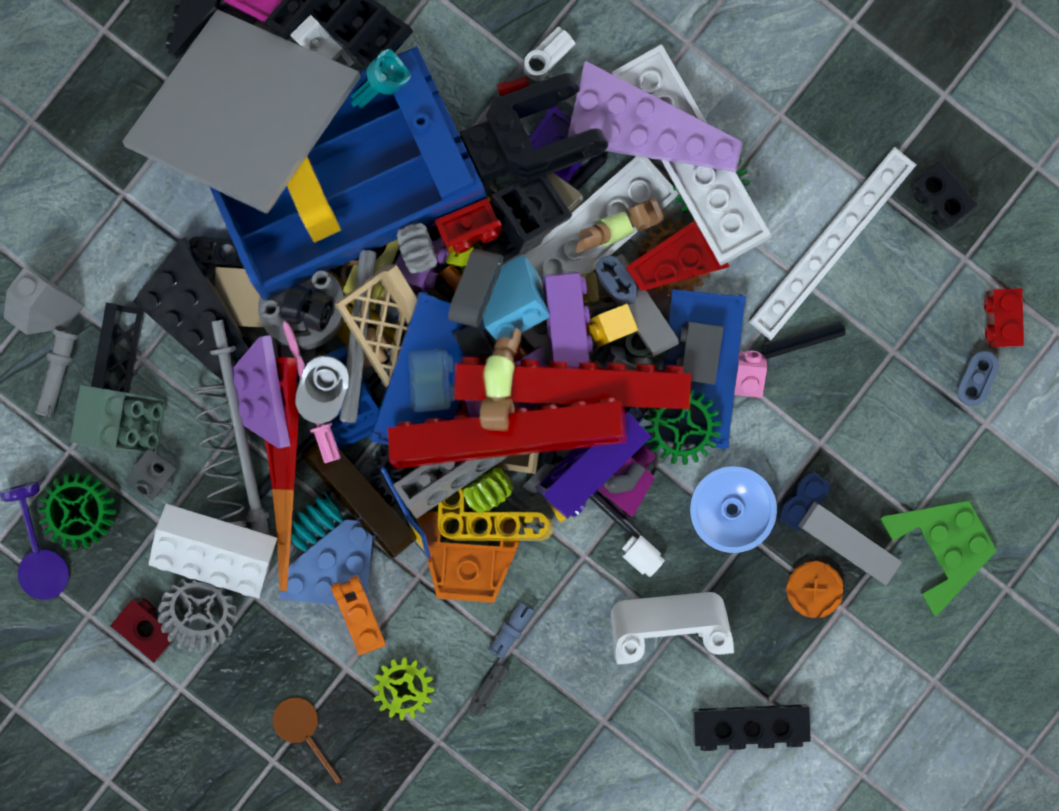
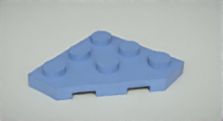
[280,519,373,605]

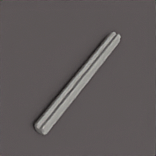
[340,250,376,423]

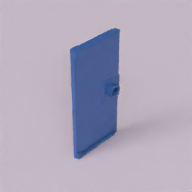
[658,289,746,449]
[369,292,485,445]

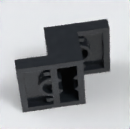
[475,175,572,265]

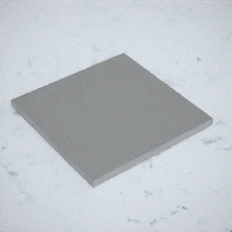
[122,9,361,213]

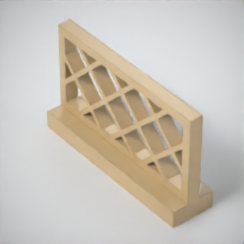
[334,263,417,388]

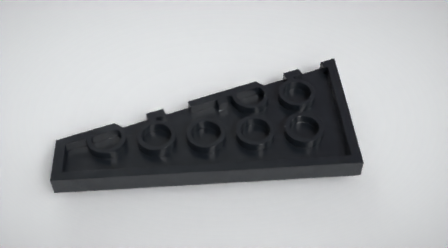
[133,237,252,382]

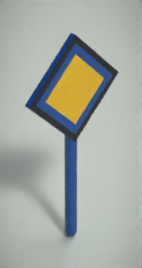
[381,466,431,559]

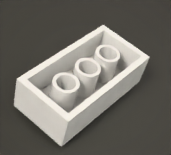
[148,504,277,599]

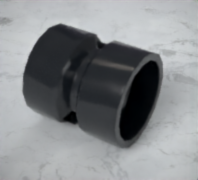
[281,284,334,332]

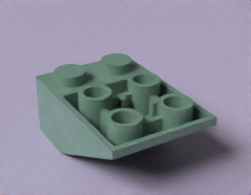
[70,385,166,454]

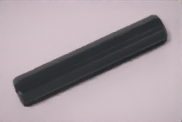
[762,321,846,359]

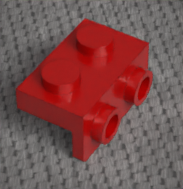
[434,198,502,254]

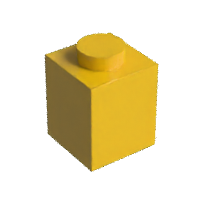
[588,304,638,347]

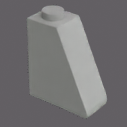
[3,267,84,335]

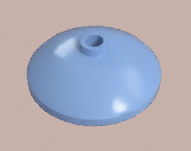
[690,466,777,553]

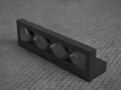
[91,302,144,393]

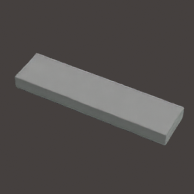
[604,254,679,357]
[798,502,902,586]

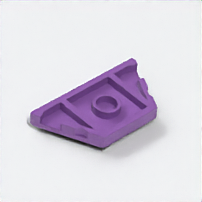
[233,335,290,448]

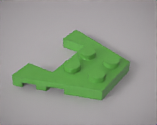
[879,501,997,616]

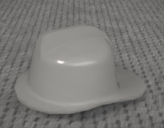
[296,356,349,424]

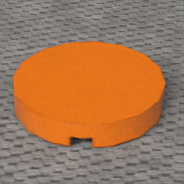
[786,561,843,618]

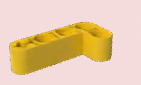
[287,156,341,243]
[438,488,553,541]

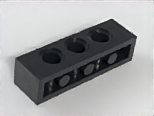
[692,704,811,751]

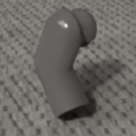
[603,462,646,494]

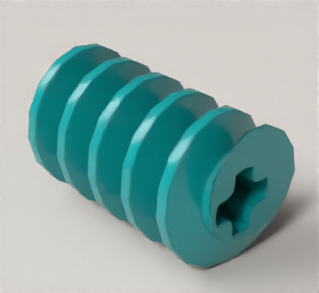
[290,491,344,552]

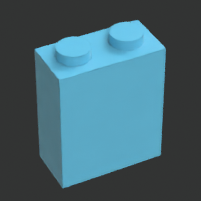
[483,254,550,341]

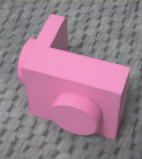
[734,350,767,398]

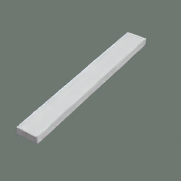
[748,147,916,341]

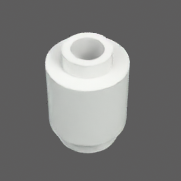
[622,535,665,577]

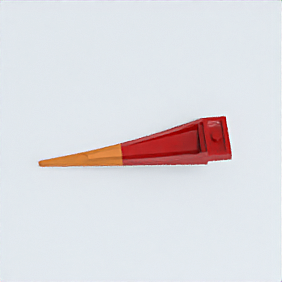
[264,357,299,591]

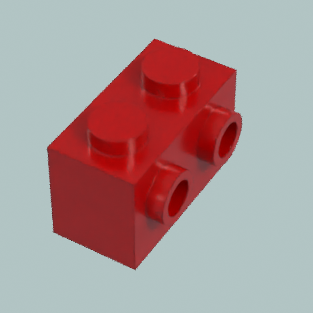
[984,288,1024,348]

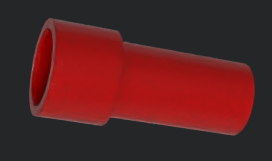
[496,76,530,96]

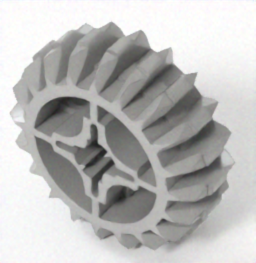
[158,579,236,653]

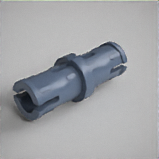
[488,601,535,659]

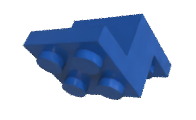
[296,346,380,450]

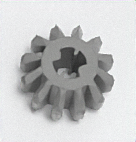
[397,223,437,274]

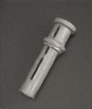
[35,329,79,417]

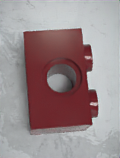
[110,598,175,663]

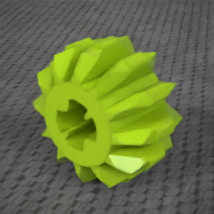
[463,467,514,513]

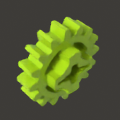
[372,657,435,720]

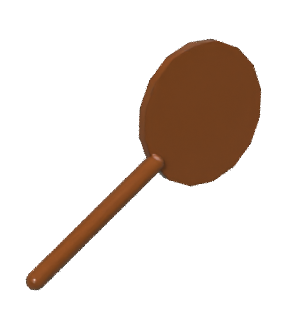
[273,697,341,784]

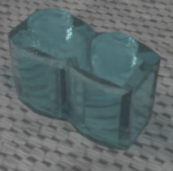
[408,348,454,412]

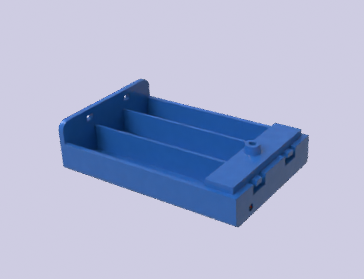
[209,46,487,300]

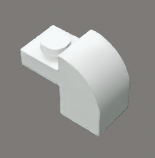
[290,15,354,67]

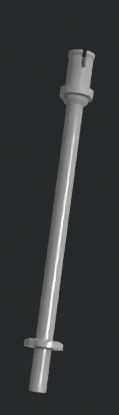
[210,320,270,535]

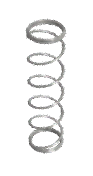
[192,384,247,527]

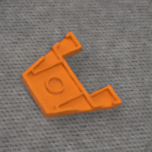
[417,511,527,603]

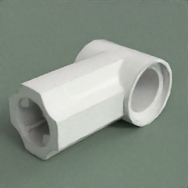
[523,26,576,81]

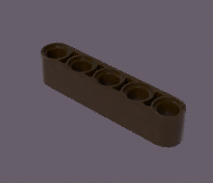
[302,441,416,558]

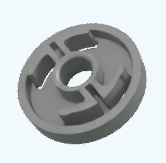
[258,271,346,350]

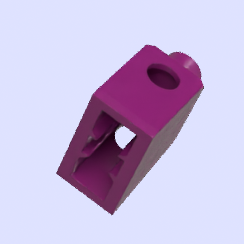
[598,446,656,517]

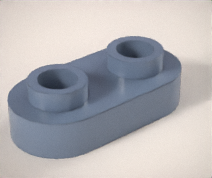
[957,351,999,406]

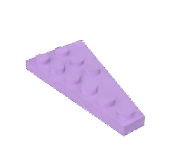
[567,61,742,172]

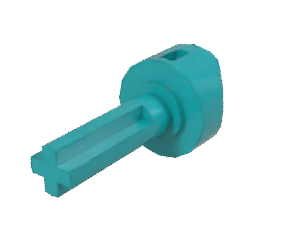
[351,49,411,109]

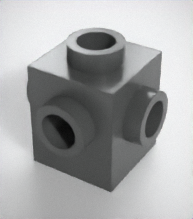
[125,449,176,501]

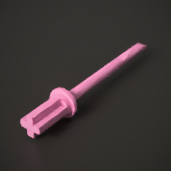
[283,321,341,463]

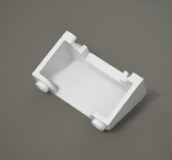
[610,592,734,665]

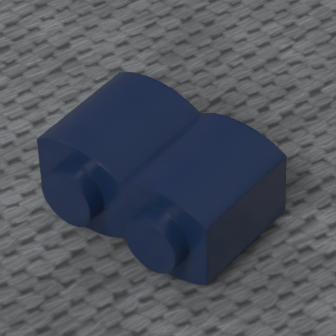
[777,472,830,531]

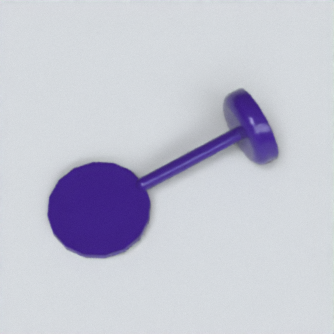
[0,481,69,600]

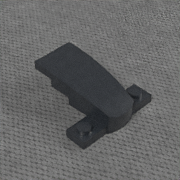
[265,0,413,68]

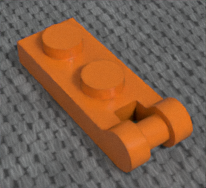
[331,575,386,656]

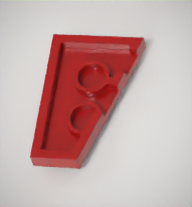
[625,221,730,292]

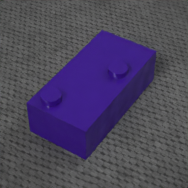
[534,411,651,519]

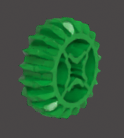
[643,388,721,465]
[37,472,116,550]

